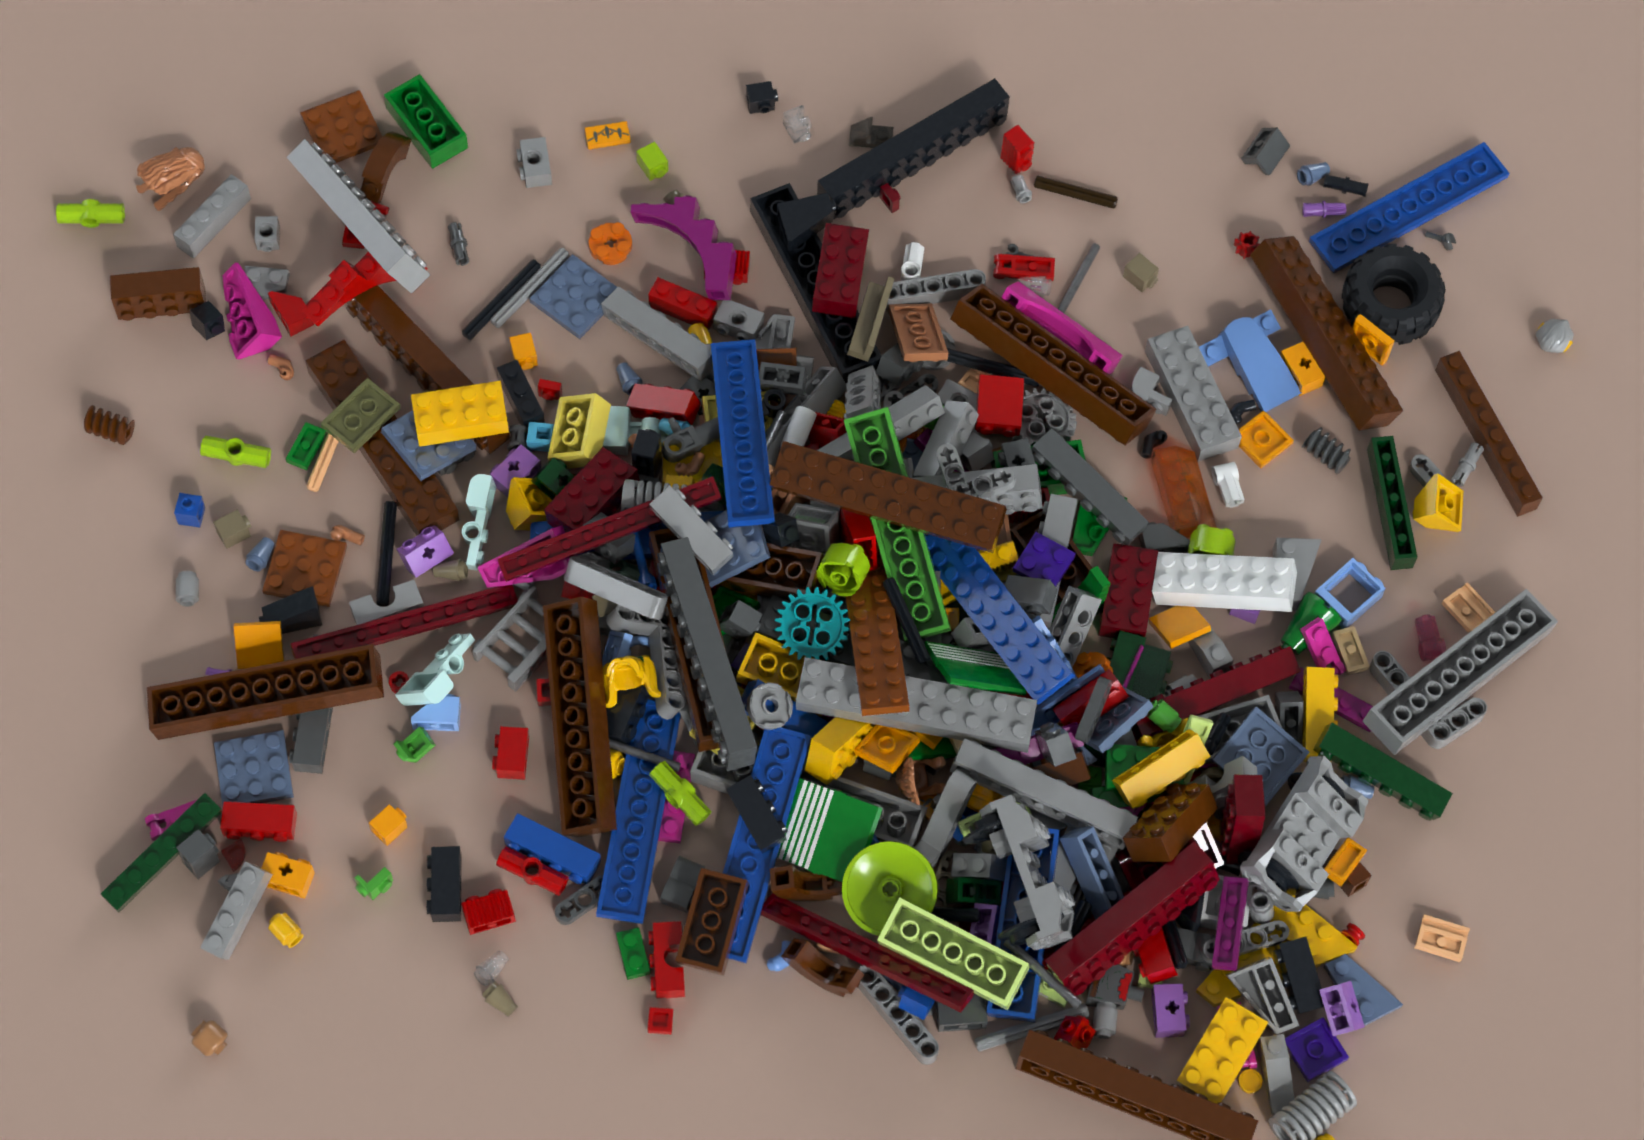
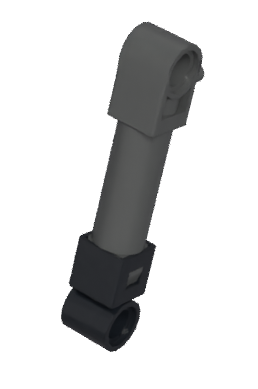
[662,389,786,463]

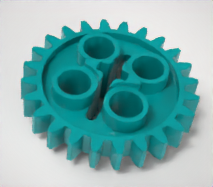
[774,587,850,660]

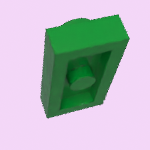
[286,422,327,471]
[616,927,650,980]

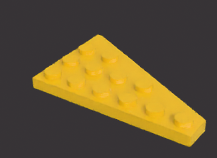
[1196,895,1358,1007]

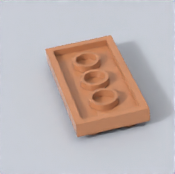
[888,303,948,362]

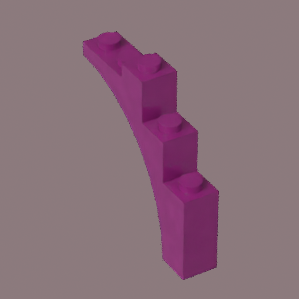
[630,195,737,300]

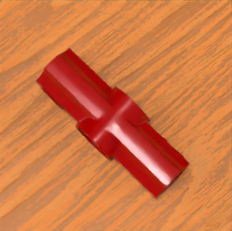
[496,846,569,896]

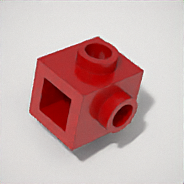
[1053,1015,1096,1049]

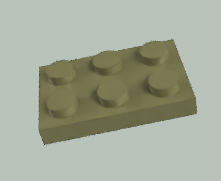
[321,378,401,453]

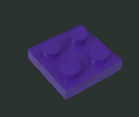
[1013,532,1076,587]
[1285,1017,1349,1083]

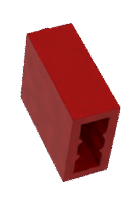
[975,374,1024,437]
[840,509,877,571]

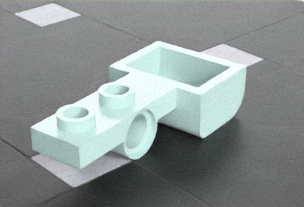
[603,406,669,456]
[462,474,496,571]
[395,633,475,706]

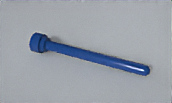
[633,532,657,590]

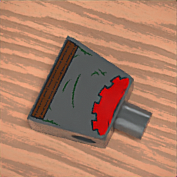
[1086,965,1145,1010]

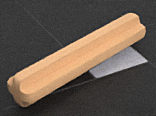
[307,433,338,492]

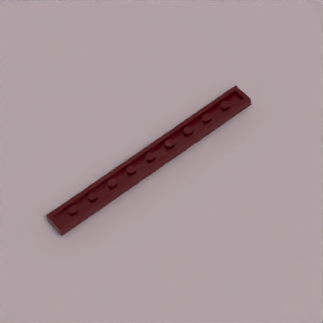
[497,477,722,582]
[291,585,518,659]
[761,893,974,1013]

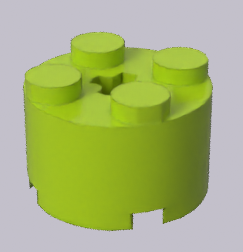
[1188,524,1236,556]
[817,543,870,596]

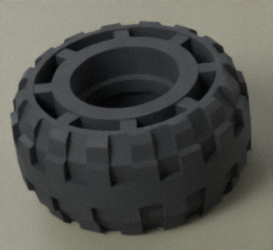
[1342,244,1446,345]

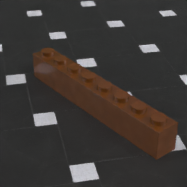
[1435,351,1543,517]

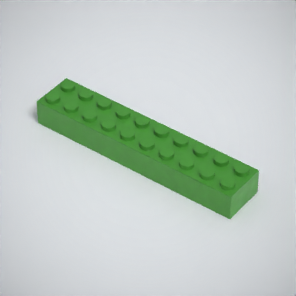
[844,407,952,643]

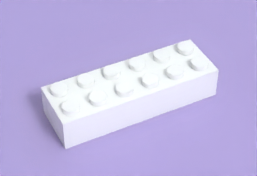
[1152,552,1297,612]

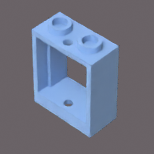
[1314,558,1386,629]

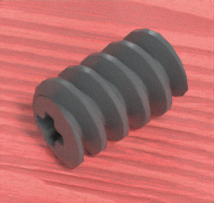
[1302,427,1351,474]

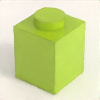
[636,141,668,181]

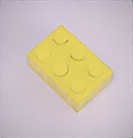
[547,393,611,469]

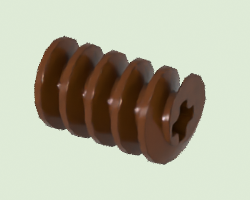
[84,405,135,445]

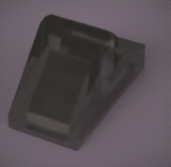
[849,117,894,148]

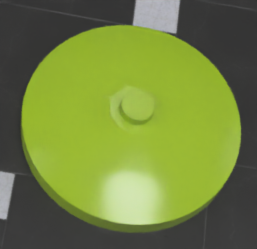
[842,841,938,936]

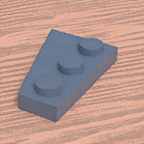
[1324,954,1403,1026]

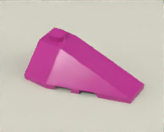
[222,262,282,360]
[477,526,570,588]

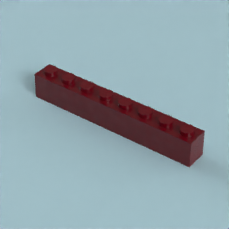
[1131,645,1301,740]

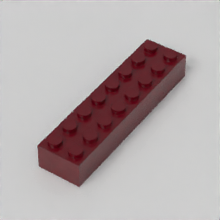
[1045,841,1220,996]

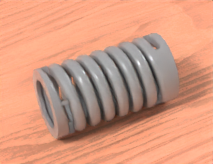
[621,479,699,523]
[1268,1071,1357,1140]

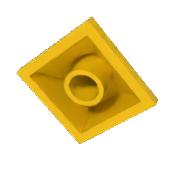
[1412,473,1464,532]
[506,477,552,531]

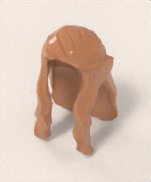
[136,147,205,211]
[895,757,946,805]

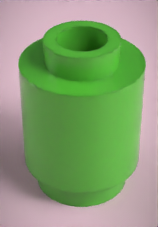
[1147,699,1182,733]

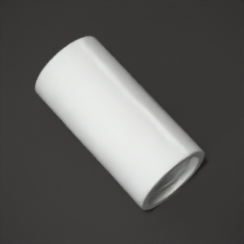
[779,406,817,449]

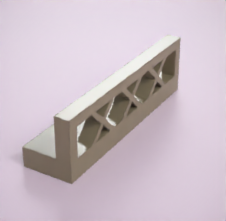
[847,276,895,362]

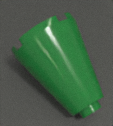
[1281,592,1342,655]

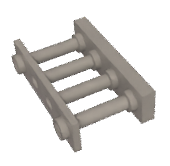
[473,586,547,692]

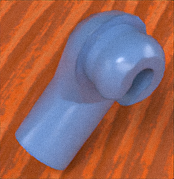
[767,941,791,971]

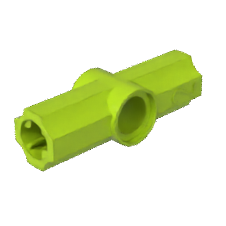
[56,199,125,228]
[200,435,272,468]
[649,760,712,826]

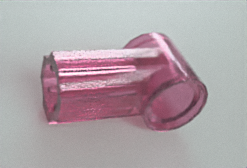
[1414,614,1446,661]

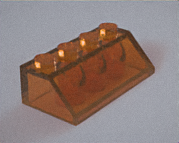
[1151,446,1217,538]

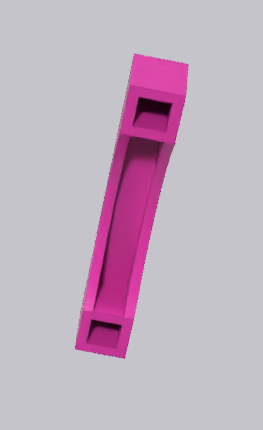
[1001,281,1123,375]

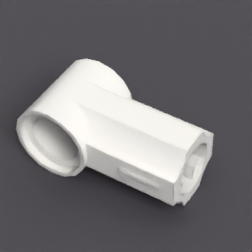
[901,242,925,281]
[1211,462,1245,508]

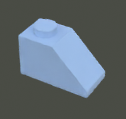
[411,694,461,731]

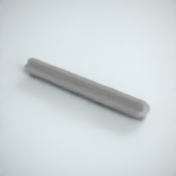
[490,248,569,328]
[975,1004,1089,1051]

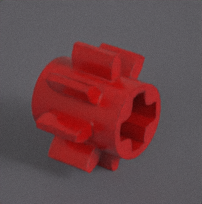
[1233,231,1260,259]

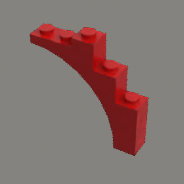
[301,251,428,327]

